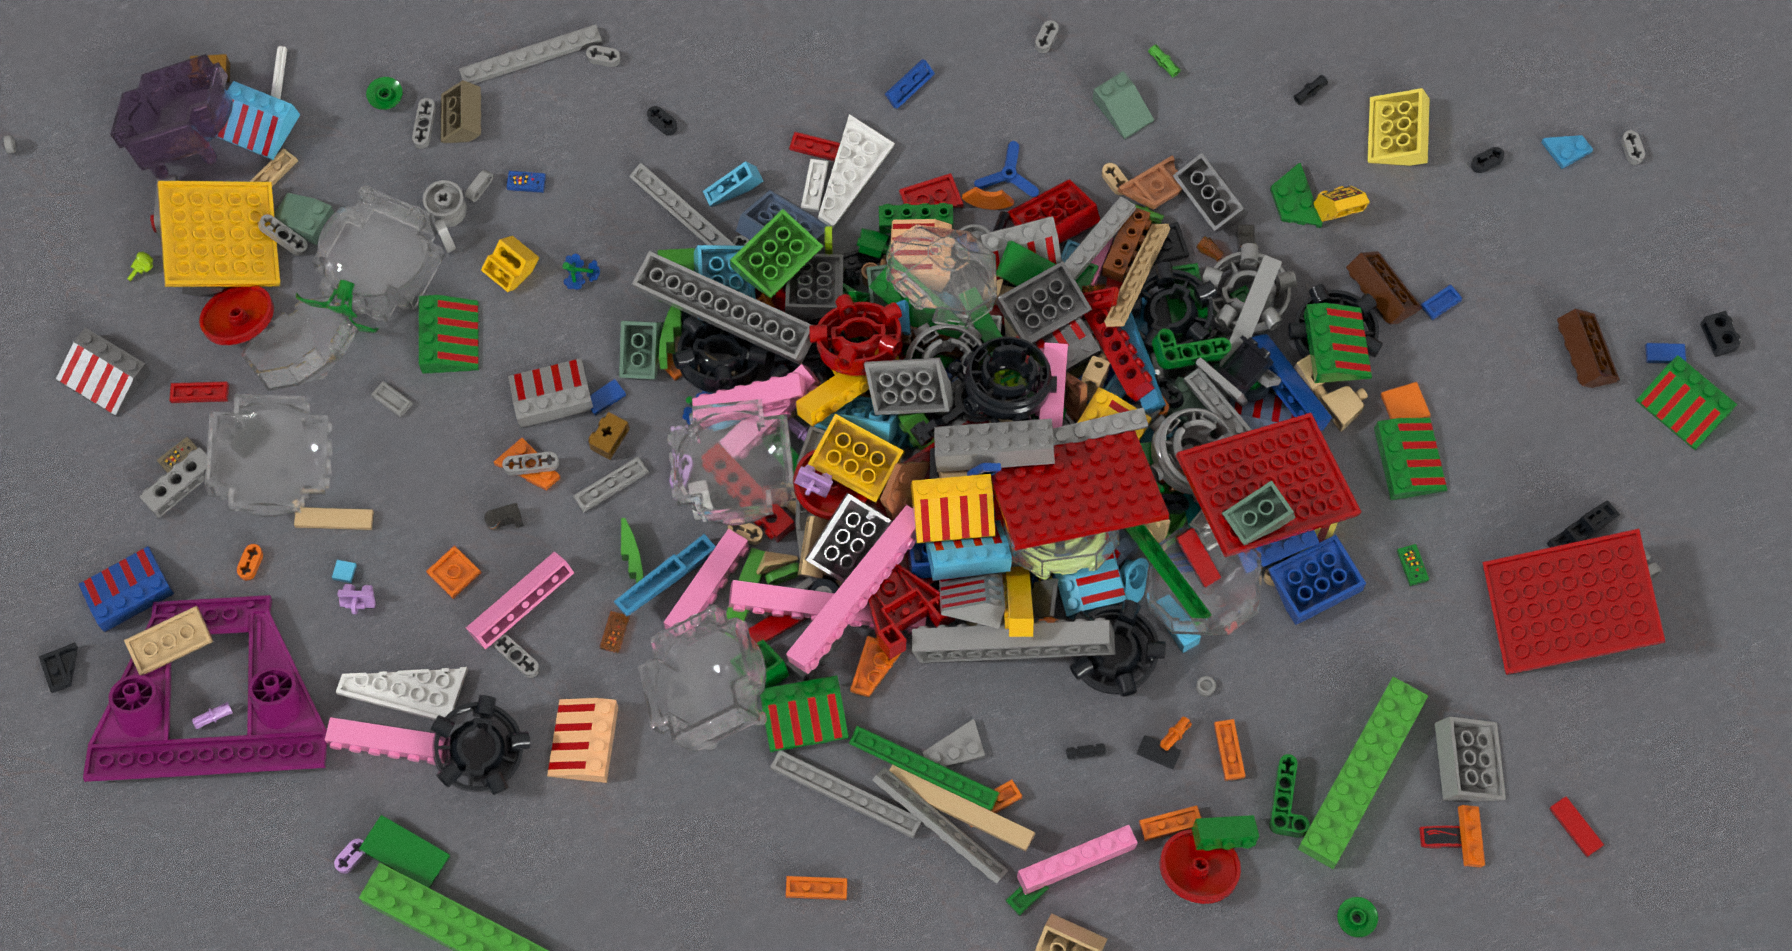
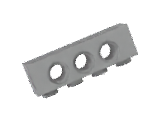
[139,447,218,519]

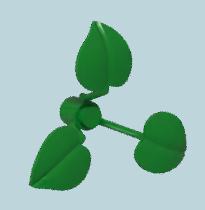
[296,280,378,333]

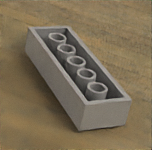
[934,419,1055,472]

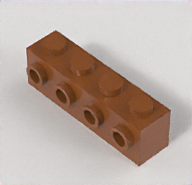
[1102,208,1152,283]

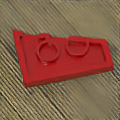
[899,173,964,208]

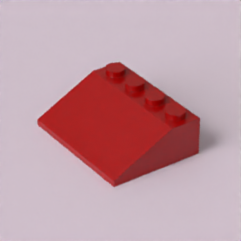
[1008,179,1100,244]

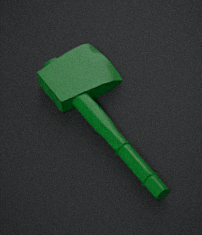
[856,228,890,258]

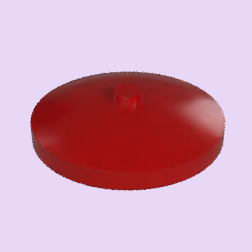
[199,285,274,345]
[793,449,868,520]
[1159,829,1241,904]

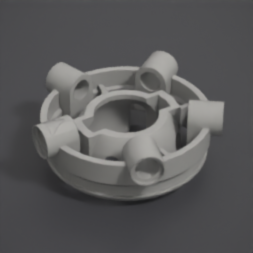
[1202,243,1297,334]
[904,323,993,416]
[1150,408,1233,502]

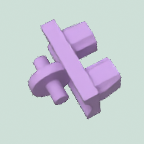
[794,464,833,498]
[337,584,376,614]

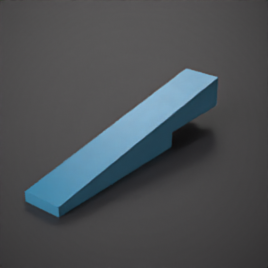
[1120,312,1166,414]
[614,534,716,617]

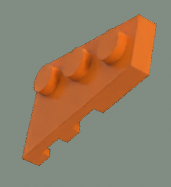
[493,438,560,491]
[850,636,901,697]

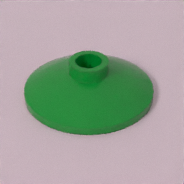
[366,77,403,110]
[1337,897,1378,938]

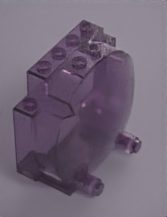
[110,54,233,180]

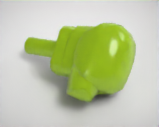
[127,252,153,281]

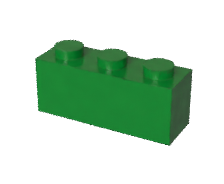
[1192,815,1259,851]

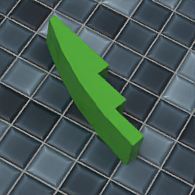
[659,306,682,369]
[621,518,644,583]
[725,548,765,624]

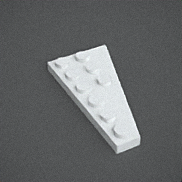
[818,114,895,229]
[336,667,468,720]

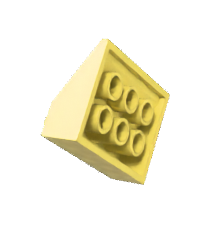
[1368,88,1430,166]

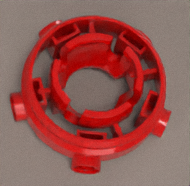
[809,294,903,376]

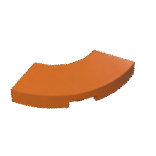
[962,187,1014,210]

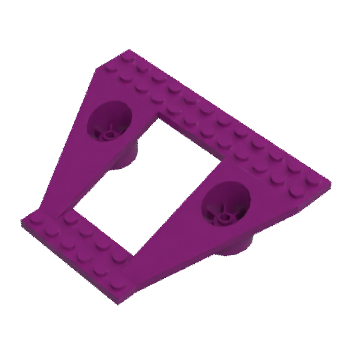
[83,595,327,782]

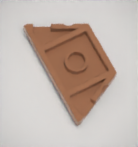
[1117,155,1183,209]
[1064,372,1088,423]
[880,460,930,521]

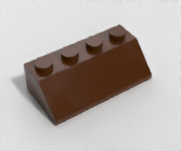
[1346,251,1422,324]
[1557,309,1620,388]

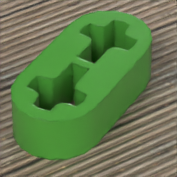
[765,563,799,586]

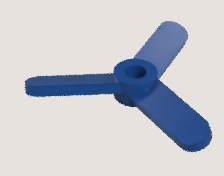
[974,141,1039,197]

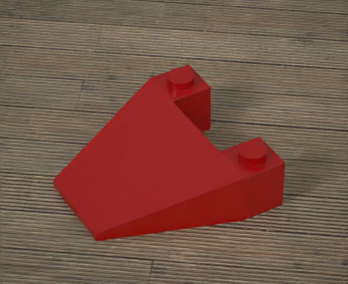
[868,564,955,660]

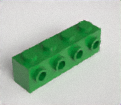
[879,203,953,234]

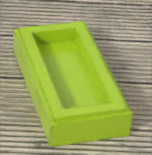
[824,226,833,254]

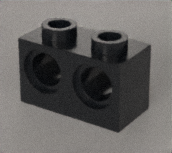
[1700,311,1741,357]

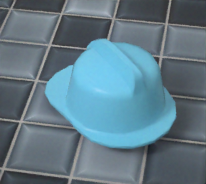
[1120,558,1149,603]

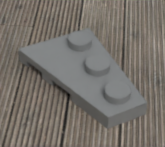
[922,719,985,768]

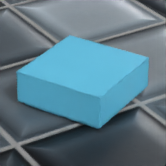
[332,560,357,583]

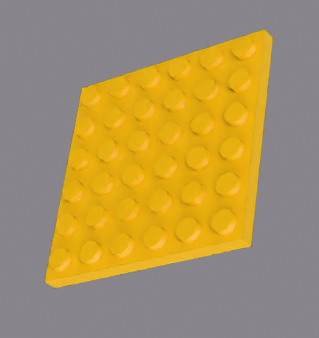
[157,181,280,287]

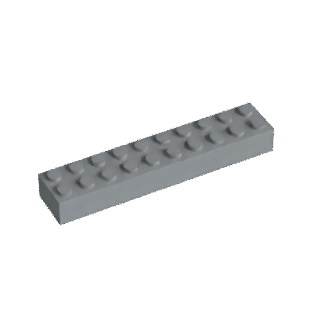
[632,251,812,365]
[912,618,1115,663]

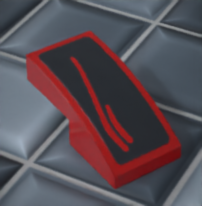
[1419,826,1462,849]

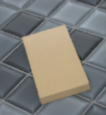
[124,606,214,675]

